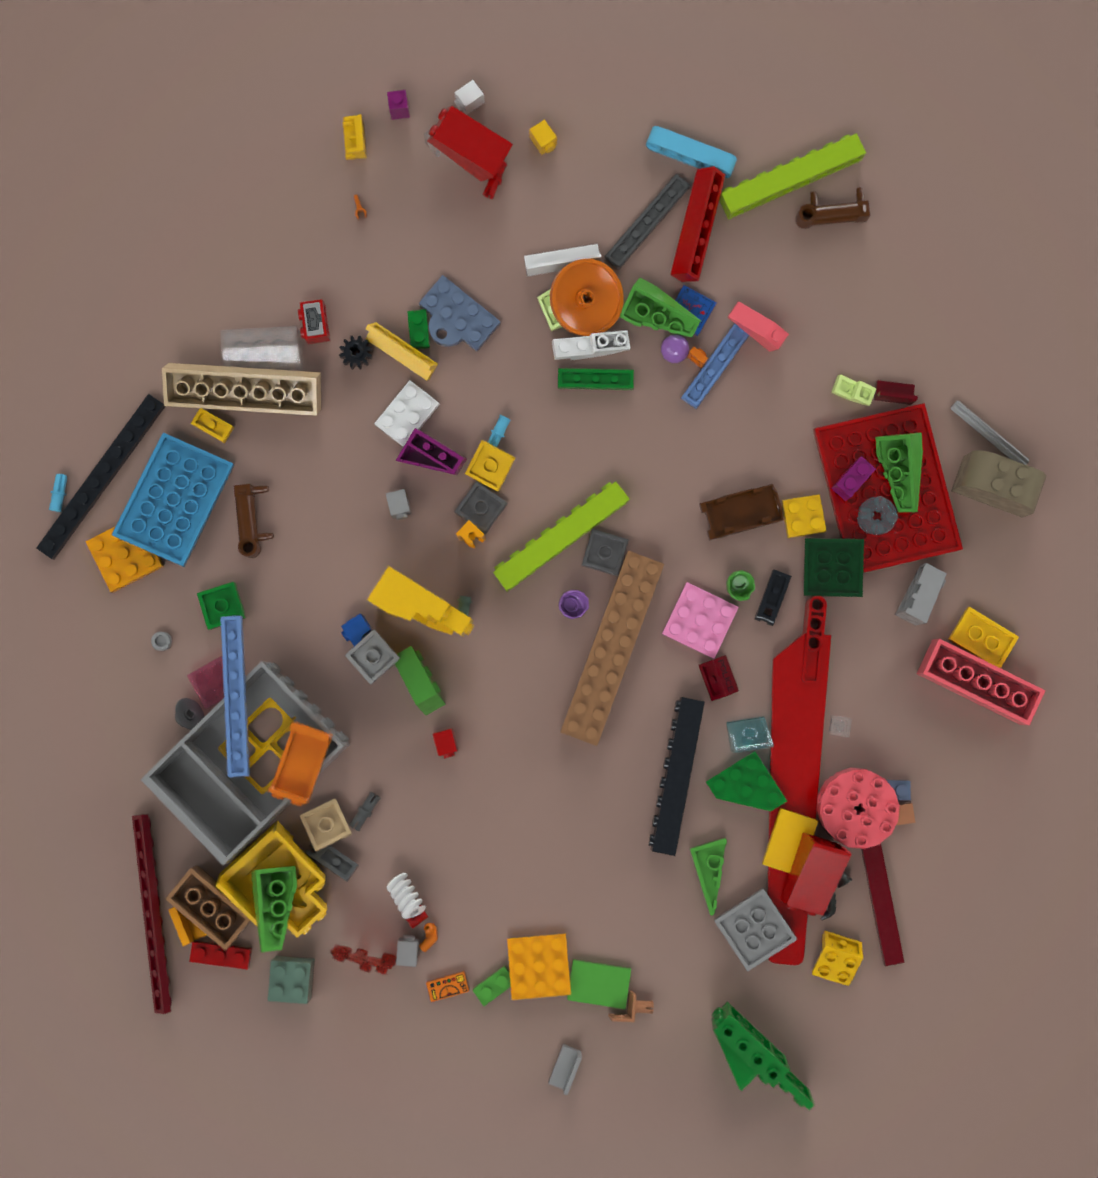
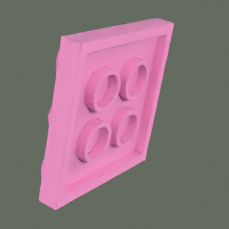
[662,582,739,659]

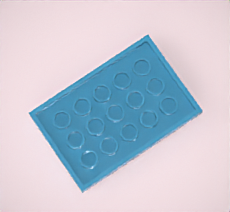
[112,433,234,567]

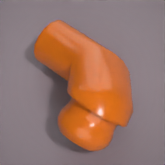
[419,923,438,953]

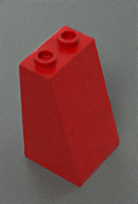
[427,105,513,182]
[781,832,852,916]

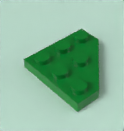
[706,751,787,812]

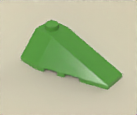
[251,866,297,952]

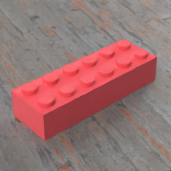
[916,639,1046,726]

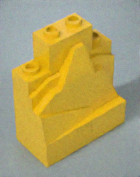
[367,566,474,637]
[216,820,327,938]

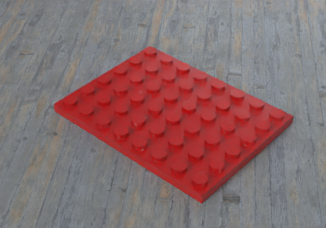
[813,403,963,573]

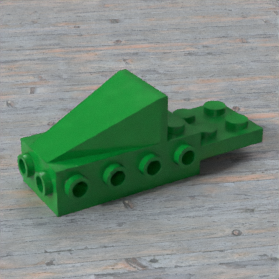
[711,1001,815,1111]

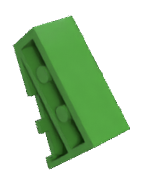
[395,646,446,716]

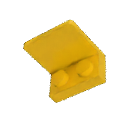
[812,930,863,986]

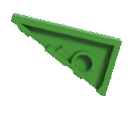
[689,837,727,916]

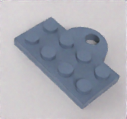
[419,275,501,352]

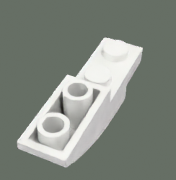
[552,330,631,360]

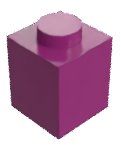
[387,90,410,120]

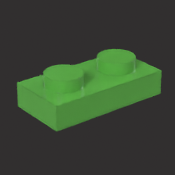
[472,965,511,1006]

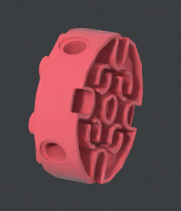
[816,768,900,849]

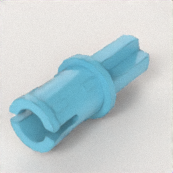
[488,415,511,447]
[49,474,67,512]

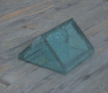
[726,716,774,753]

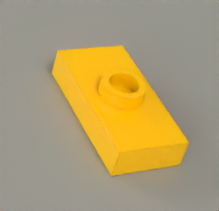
[190,408,235,443]

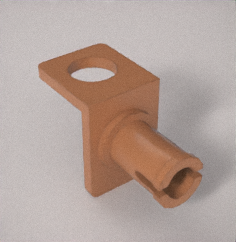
[608,991,654,1022]

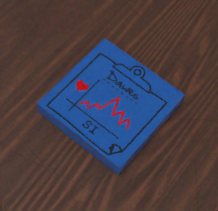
[675,285,716,336]

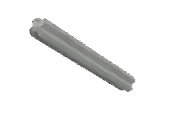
[951,401,1029,465]

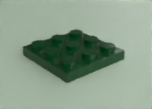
[804,538,864,597]

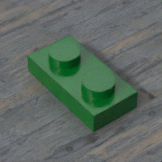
[407,309,430,349]

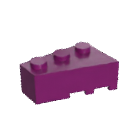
[395,428,467,475]

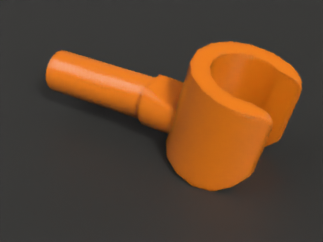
[353,195,367,220]

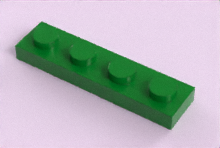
[558,368,634,390]

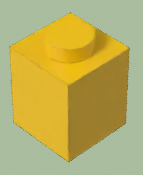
[529,119,557,155]

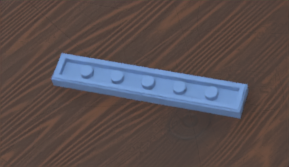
[681,324,749,409]

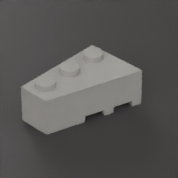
[895,563,946,626]

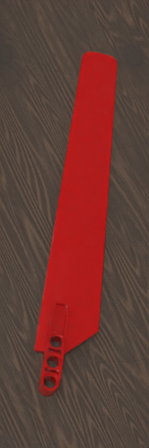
[767,596,831,966]

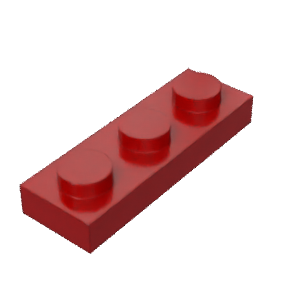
[189,941,252,970]

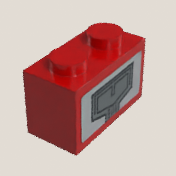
[298,299,330,344]

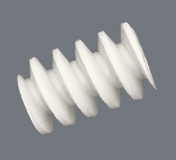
[387,873,426,919]

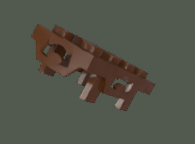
[699,484,784,541]

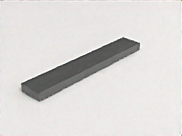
[604,174,691,270]

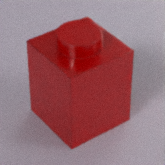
[432,728,458,759]

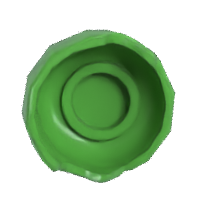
[726,570,755,601]

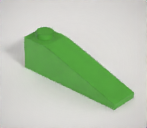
[619,277,701,337]
[875,433,923,512]

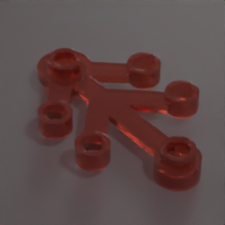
[330,945,397,975]

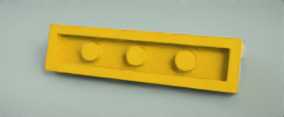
[365,322,438,380]

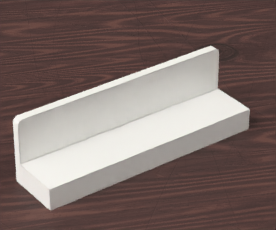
[524,244,602,276]

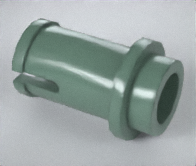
[457,596,473,616]

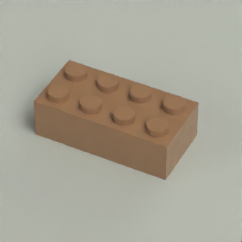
[165,865,251,950]

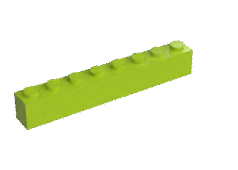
[719,133,866,220]
[493,481,630,592]

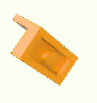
[168,907,206,946]

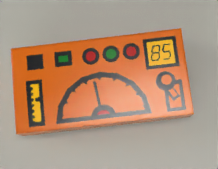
[426,971,469,1002]

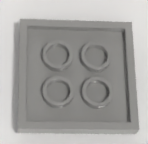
[714,888,797,971]

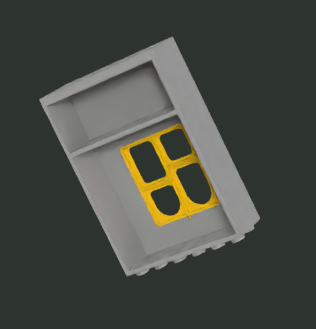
[141,661,350,866]

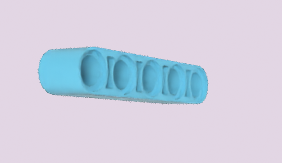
[646,126,737,178]

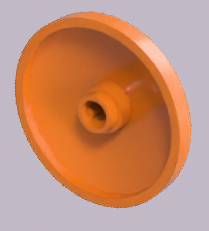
[550,259,624,336]

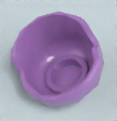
[661,334,689,363]
[558,590,589,619]

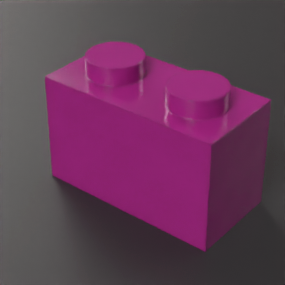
[831,456,876,501]

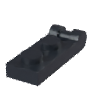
[754,569,792,626]

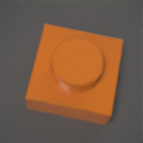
[687,347,708,368]

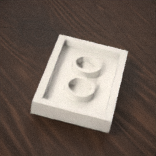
[374,380,440,447]

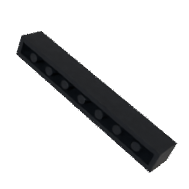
[648,697,705,856]

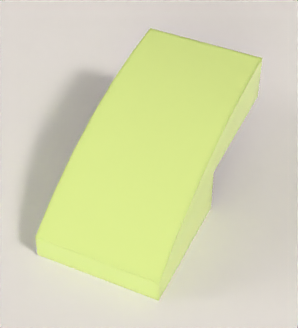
[831,374,876,406]

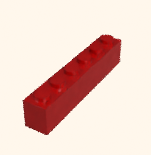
[670,166,725,282]

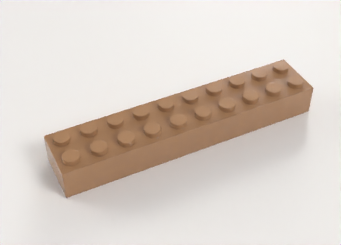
[560,551,664,746]

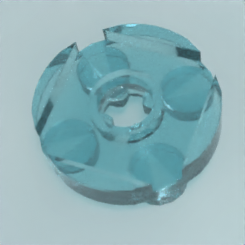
[857,496,898,535]

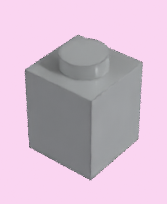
[385,489,411,520]
[396,935,419,967]

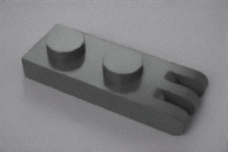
[305,843,359,882]

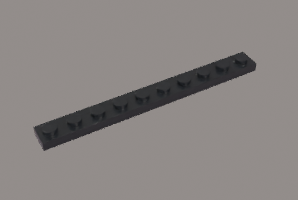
[36,394,166,560]

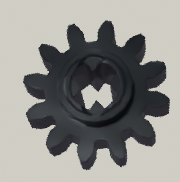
[339,335,373,370]

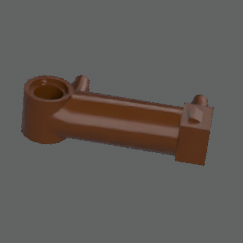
[795,187,870,229]
[234,484,274,558]

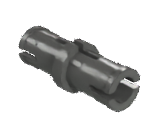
[349,792,381,831]

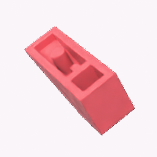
[727,302,789,352]

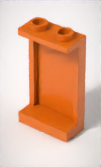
[268,722,333,806]

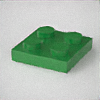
[197,581,246,630]

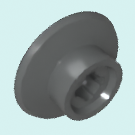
[175,698,205,730]

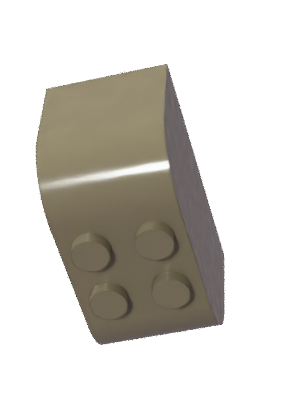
[951,450,1046,518]

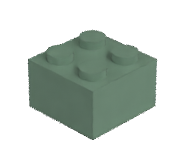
[267,956,315,1004]

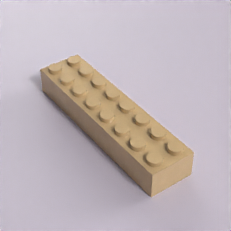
[162,363,321,416]

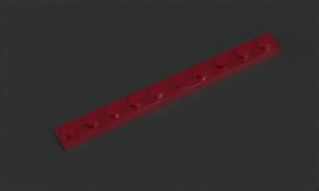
[132,814,172,1014]

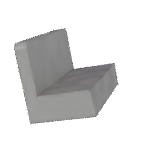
[548,1044,582,1095]

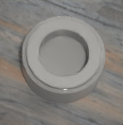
[151,632,172,651]

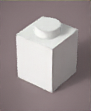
[454,80,485,115]

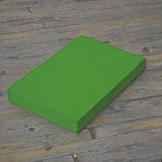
[567,959,631,1009]

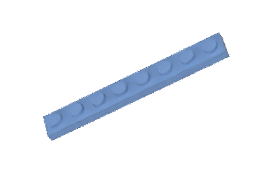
[221,616,250,777]

